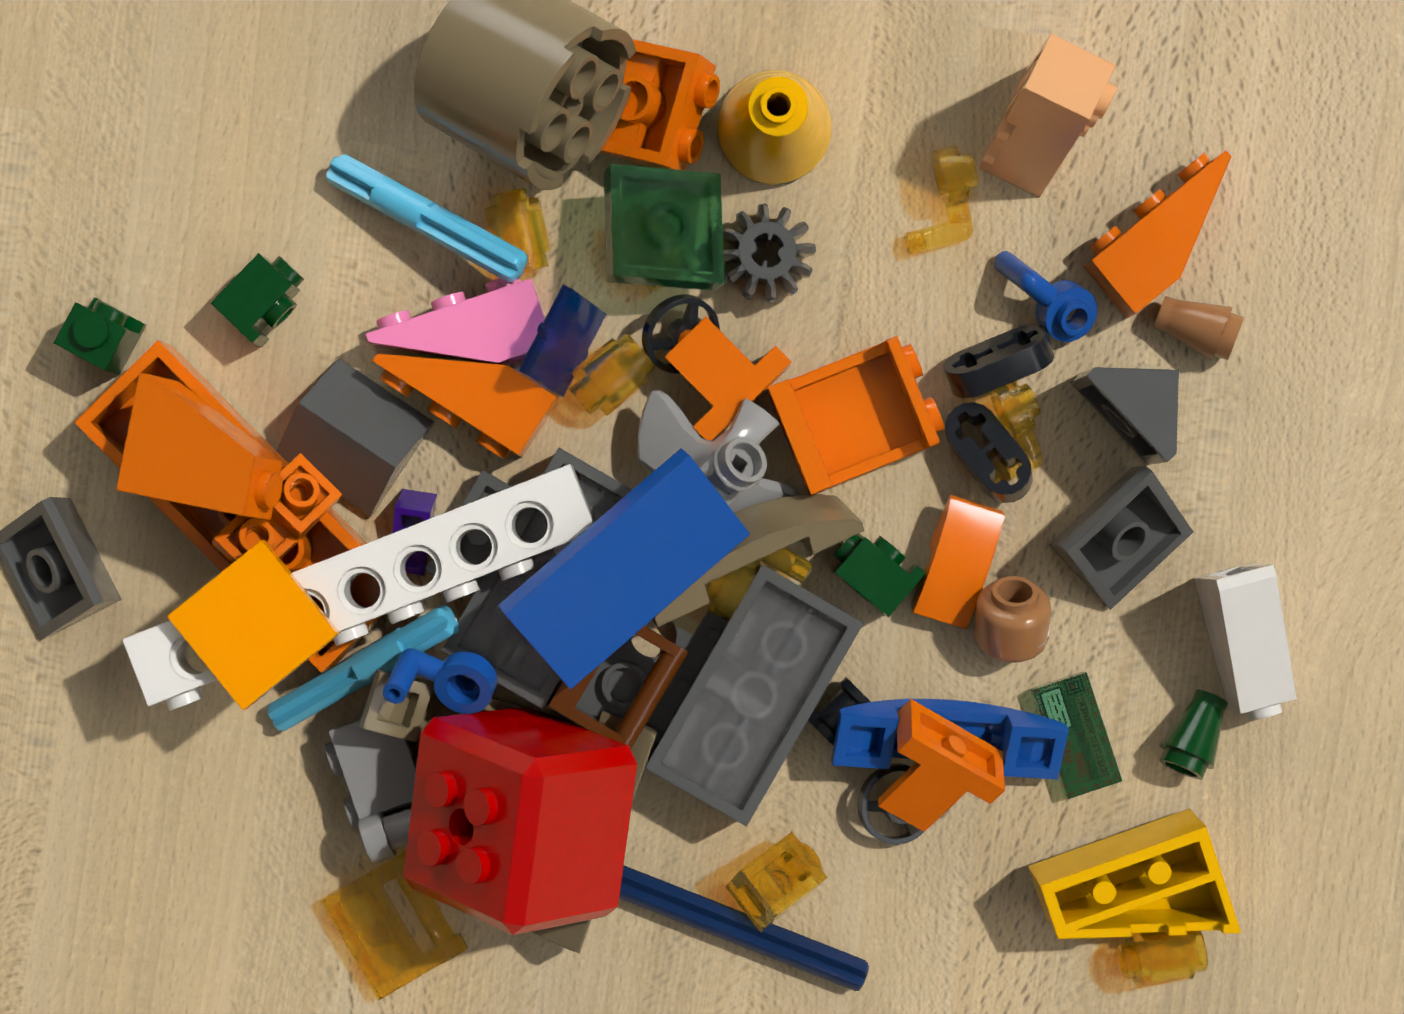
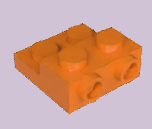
[599,39,720,176]

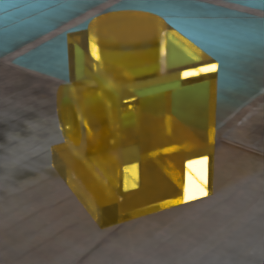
[725,832,828,933]

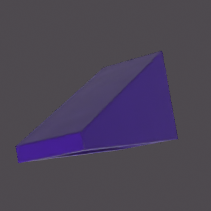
[392,489,437,576]

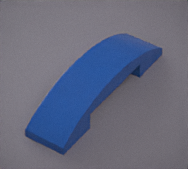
[831,699,1069,780]

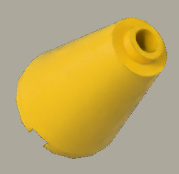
[717,70,831,185]

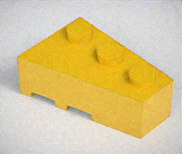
[1028,808,1241,939]

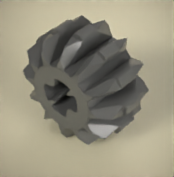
[718,204,816,303]

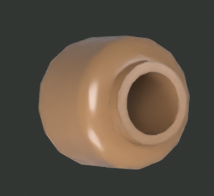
[974,576,1052,663]

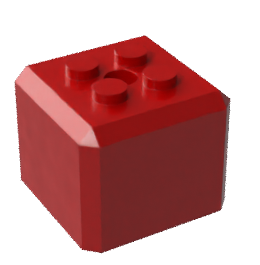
[403,707,637,935]

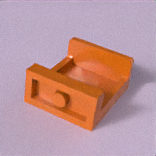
[766,336,945,495]

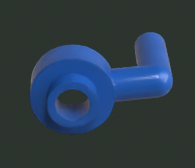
[994,251,1098,342]
[383,648,497,714]

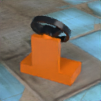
[642,294,792,441]
[857,699,1005,845]

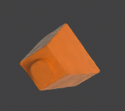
[116,372,282,520]

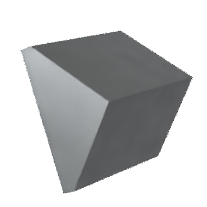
[276,358,435,517]
[1070,367,1179,465]
[1049,465,1193,610]
[0,497,122,640]

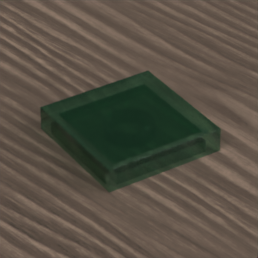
[603,164,725,291]

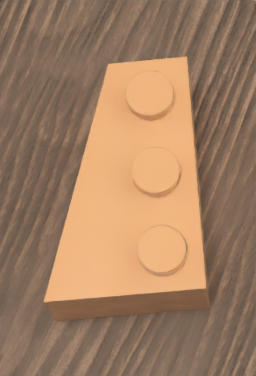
[978,34,1118,198]

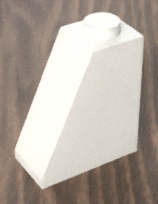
[1194,563,1297,720]

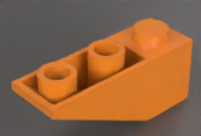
[1083,150,1231,319]
[372,354,559,460]

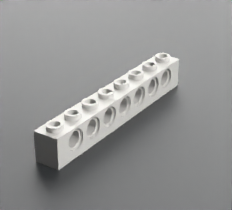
[122,464,595,711]

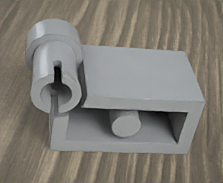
[325,719,418,863]

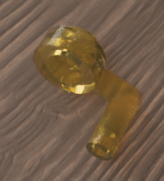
[904,145,979,256]
[982,381,1043,491]
[706,547,813,622]

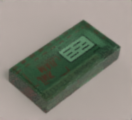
[1030,671,1122,799]

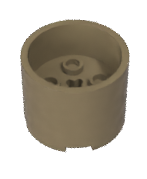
[414,0,636,190]

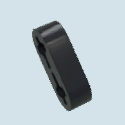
[944,324,1054,398]
[945,402,1033,503]

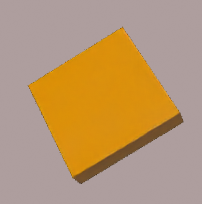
[167,540,341,710]

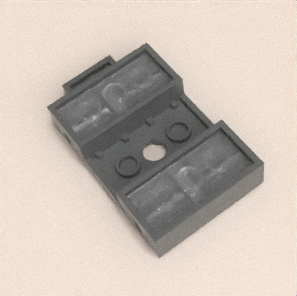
[425,447,864,827]

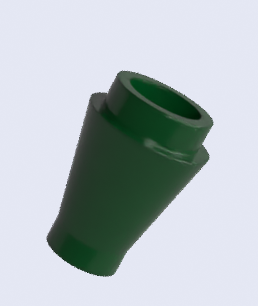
[1159,689,1228,780]

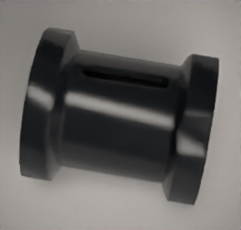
[808,677,871,745]

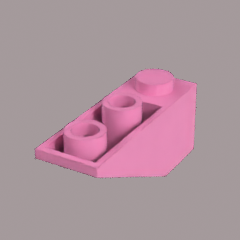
[366,278,556,365]

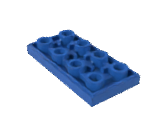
[498,448,750,690]

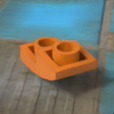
[212,453,342,563]
[911,495,1005,629]

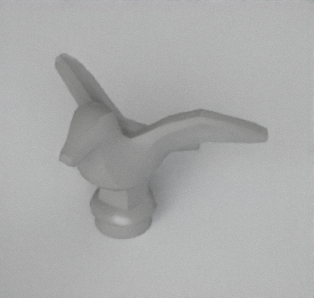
[637,390,800,512]

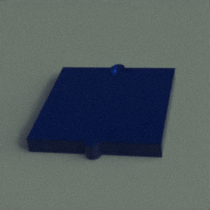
[518,284,607,397]

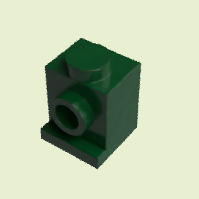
[210,253,305,347]
[54,297,147,375]
[832,533,926,617]

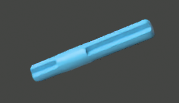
[326,154,528,282]
[267,605,460,731]

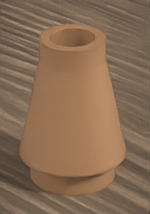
[1154,296,1244,361]

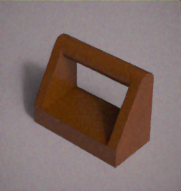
[548,626,689,749]

